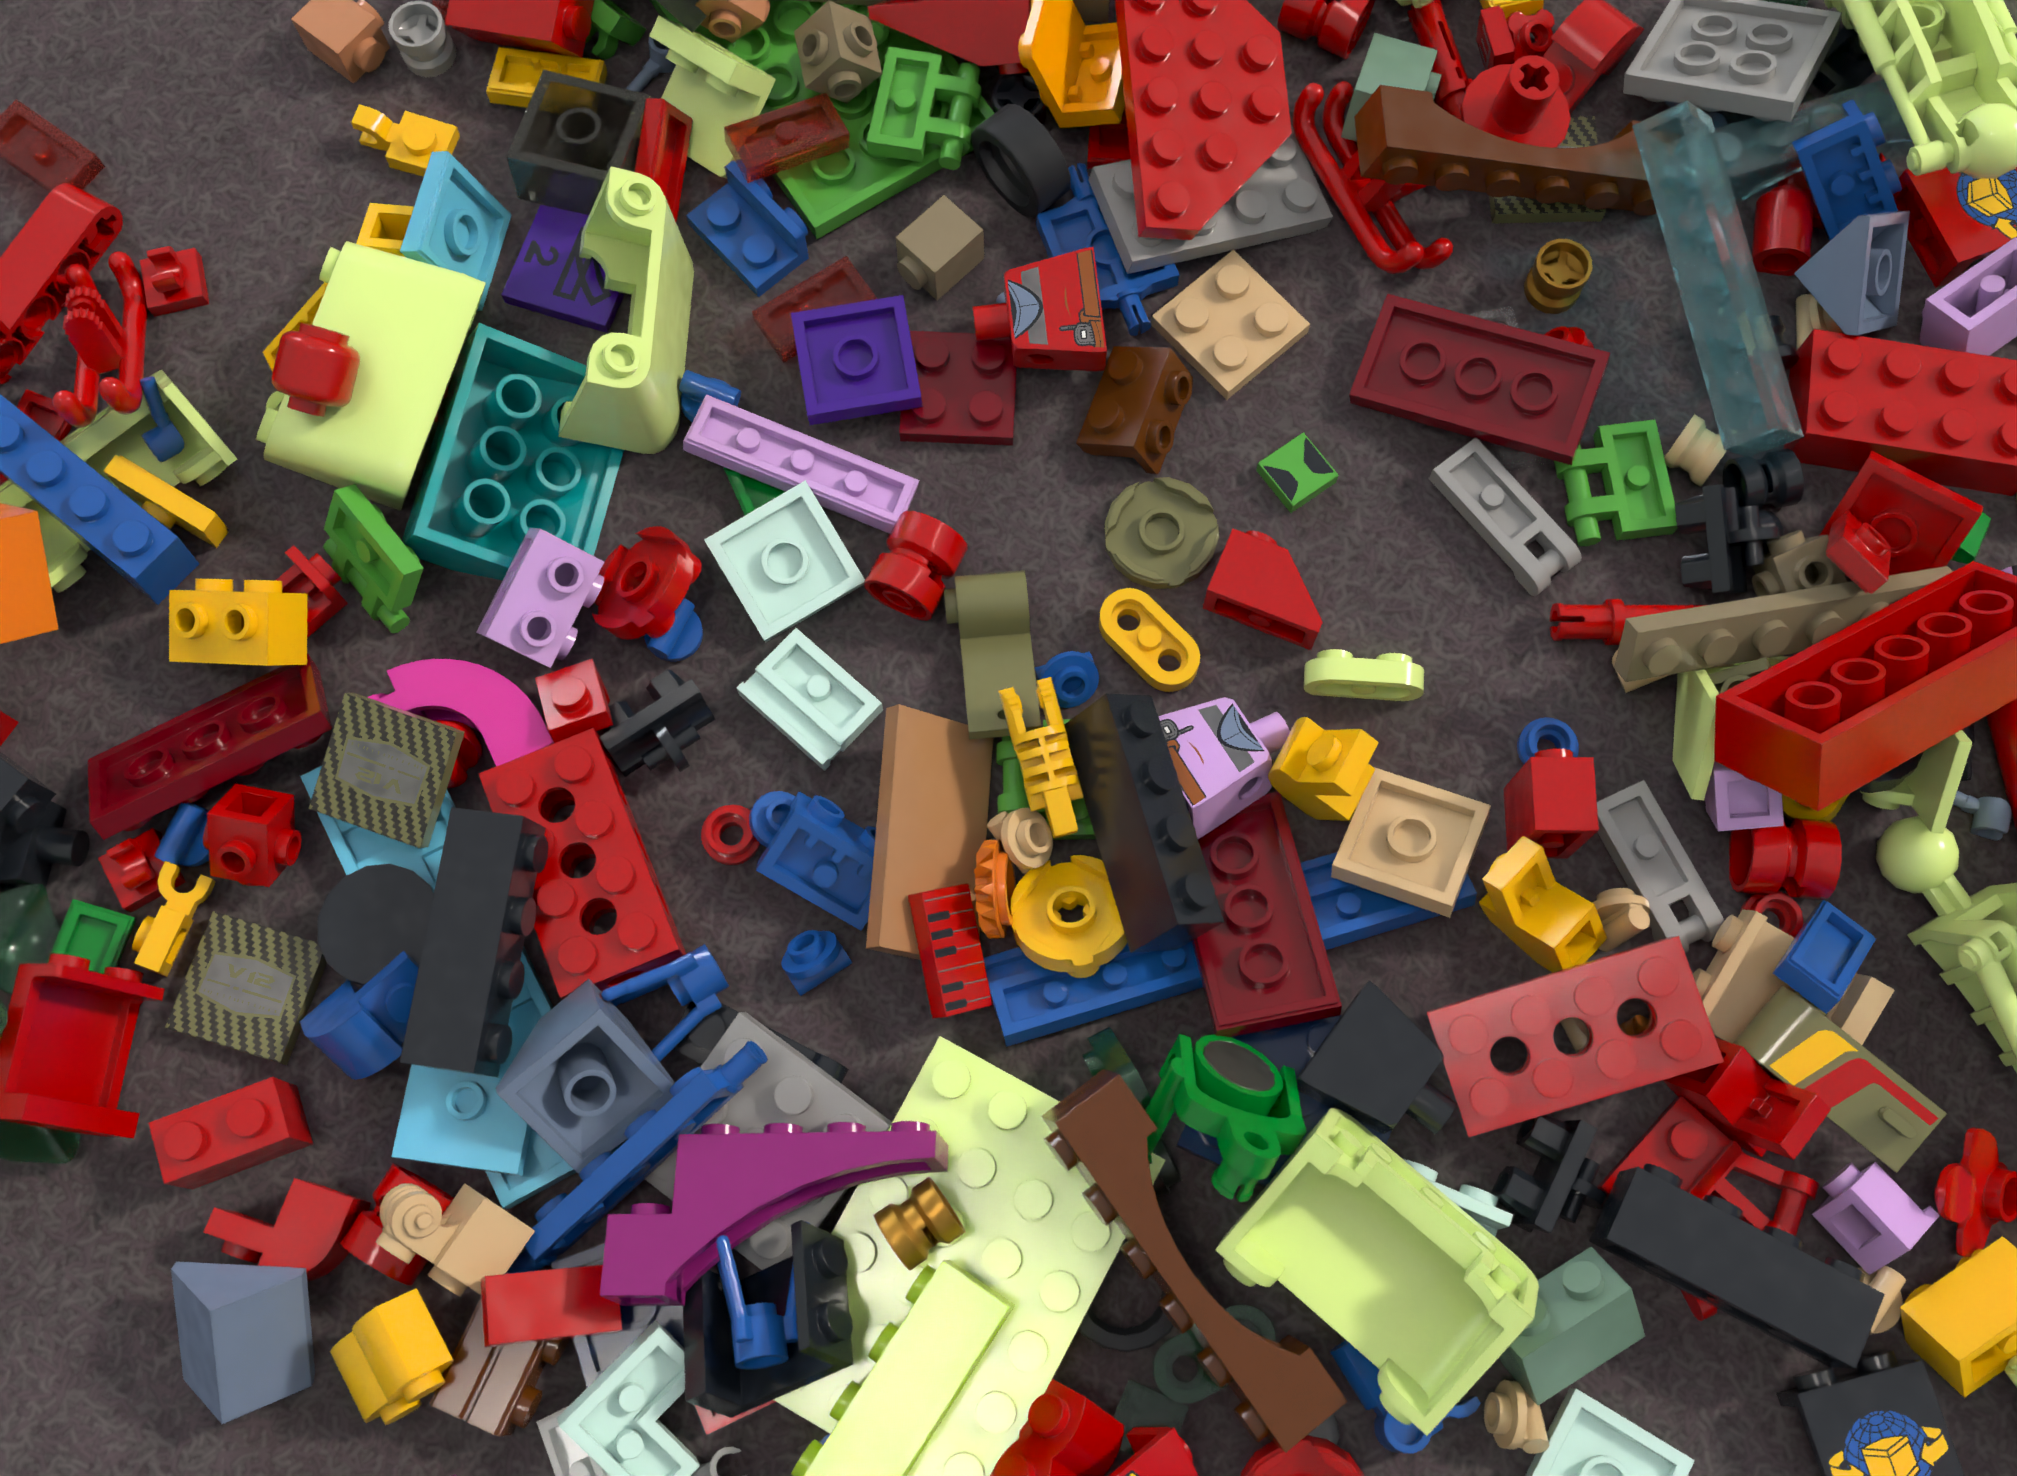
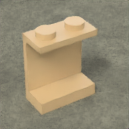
[1693,909,1895,1045]

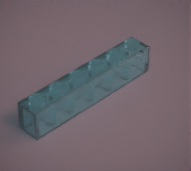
[1632,100,1804,456]

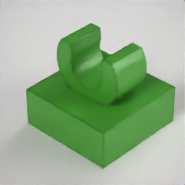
[585,0,647,60]

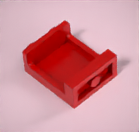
[0,954,165,1139]

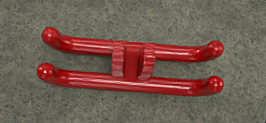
[1292,81,1453,274]
[52,251,147,428]

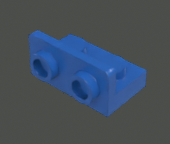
[1792,99,1902,241]
[686,160,809,297]
[756,792,876,931]

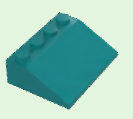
[402,323,624,580]

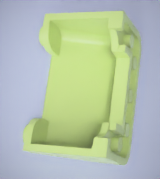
[559,166,694,454]
[256,241,486,510]
[1215,1108,1539,1436]

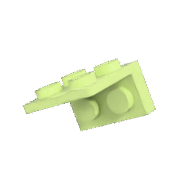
[649,15,776,179]

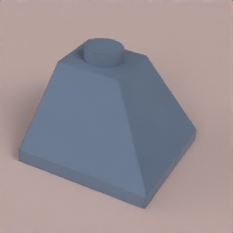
[496,979,675,1174]

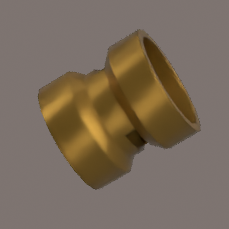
[1524,239,1592,314]
[874,1177,966,1271]

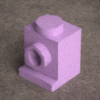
[1812,1162,1940,1275]

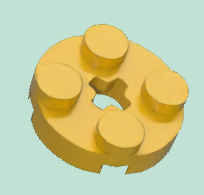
[1011,855,1127,978]

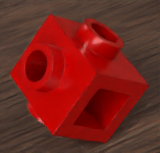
[203,783,302,887]

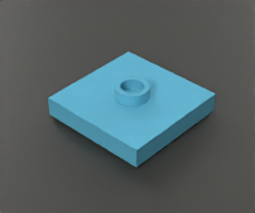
[400,151,512,311]
[391,1043,532,1176]

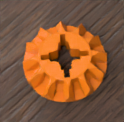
[974,839,1016,939]

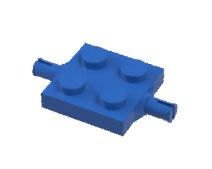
[1036,163,1179,336]

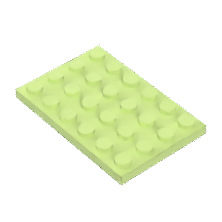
[773,1036,1166,1476]

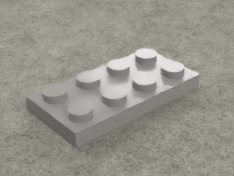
[1088,125,1333,274]

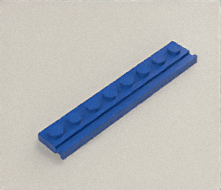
[983,852,1477,1047]

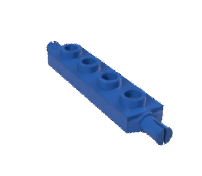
[505,1041,768,1274]

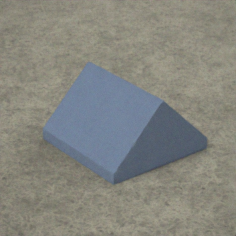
[1794,211,1910,335]
[171,1261,315,1424]

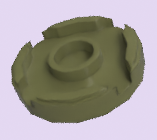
[1104,477,1219,589]

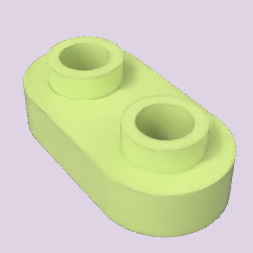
[1304,649,1424,701]

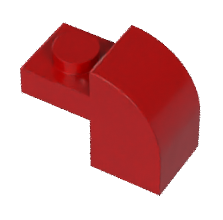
[1543,0,1644,115]
[1663,1038,1831,1160]
[203,1178,371,1282]

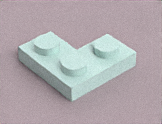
[557,1320,700,1476]

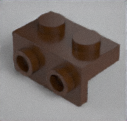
[1076,346,1193,474]

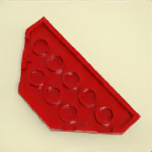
[1115,0,1292,240]

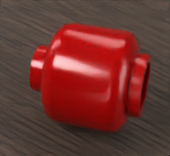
[271,323,360,417]

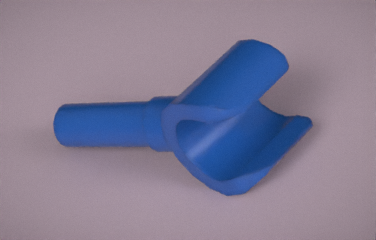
[140,376,185,462]

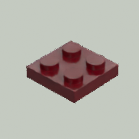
[899,331,1017,446]

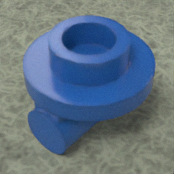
[679,370,741,422]
[644,598,703,662]
[1034,651,1099,708]
[749,791,795,847]
[154,803,210,867]
[781,930,852,997]

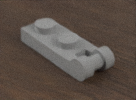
[1429,437,1582,596]
[1597,780,1724,953]

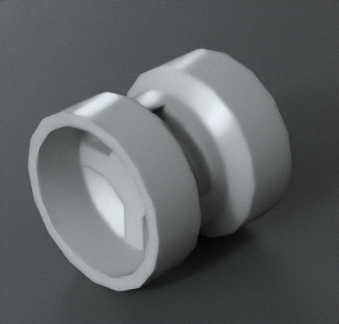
[389,0,456,77]

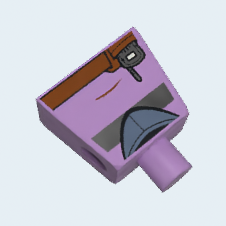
[1159,697,1290,839]

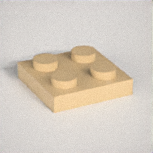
[1151,250,1310,400]
[1331,767,1491,918]

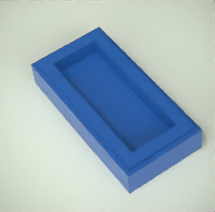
[1773,900,1876,1014]

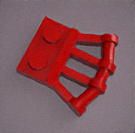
[1597,1096,1820,1321]

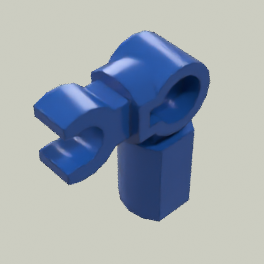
[1329,1340,1481,1453]

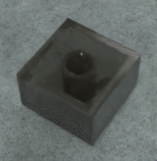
[506,69,650,216]

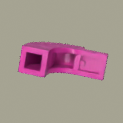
[368,659,554,766]

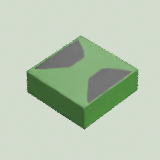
[1256,432,1339,513]

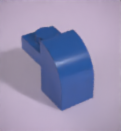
[300,951,419,1080]

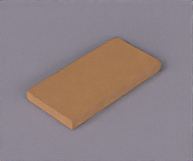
[866,704,993,960]

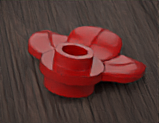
[1934,1127,2017,1257]

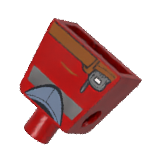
[972,247,1107,371]

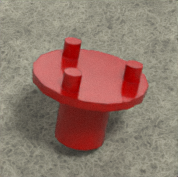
[1460,55,1571,148]

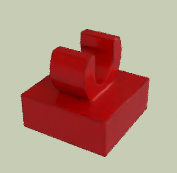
[140,246,209,317]
[98,828,186,913]

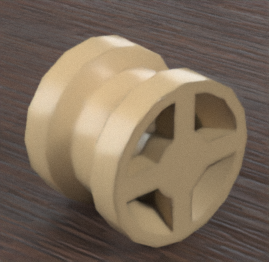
[1664,414,1734,487]

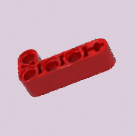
[0,183,123,384]

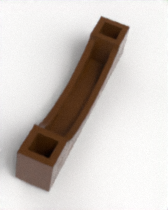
[1354,85,1689,216]
[1041,1069,1348,1453]

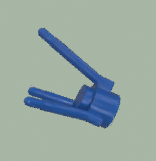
[601,944,729,1062]
[716,1221,810,1369]

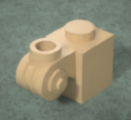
[375,1183,535,1297]

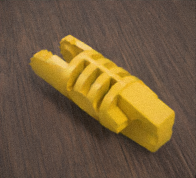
[998,677,1084,838]

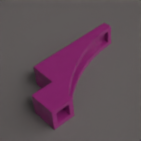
[600,1121,949,1306]

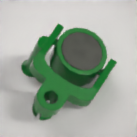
[1145,1034,1307,1202]

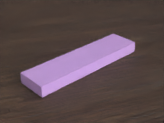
[683,395,919,533]

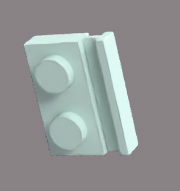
[737,628,883,771]

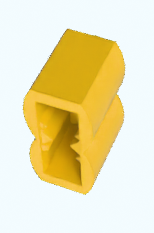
[330,1288,454,1425]

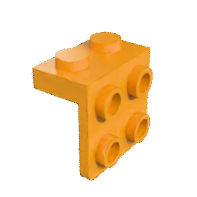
[1018,0,1125,128]

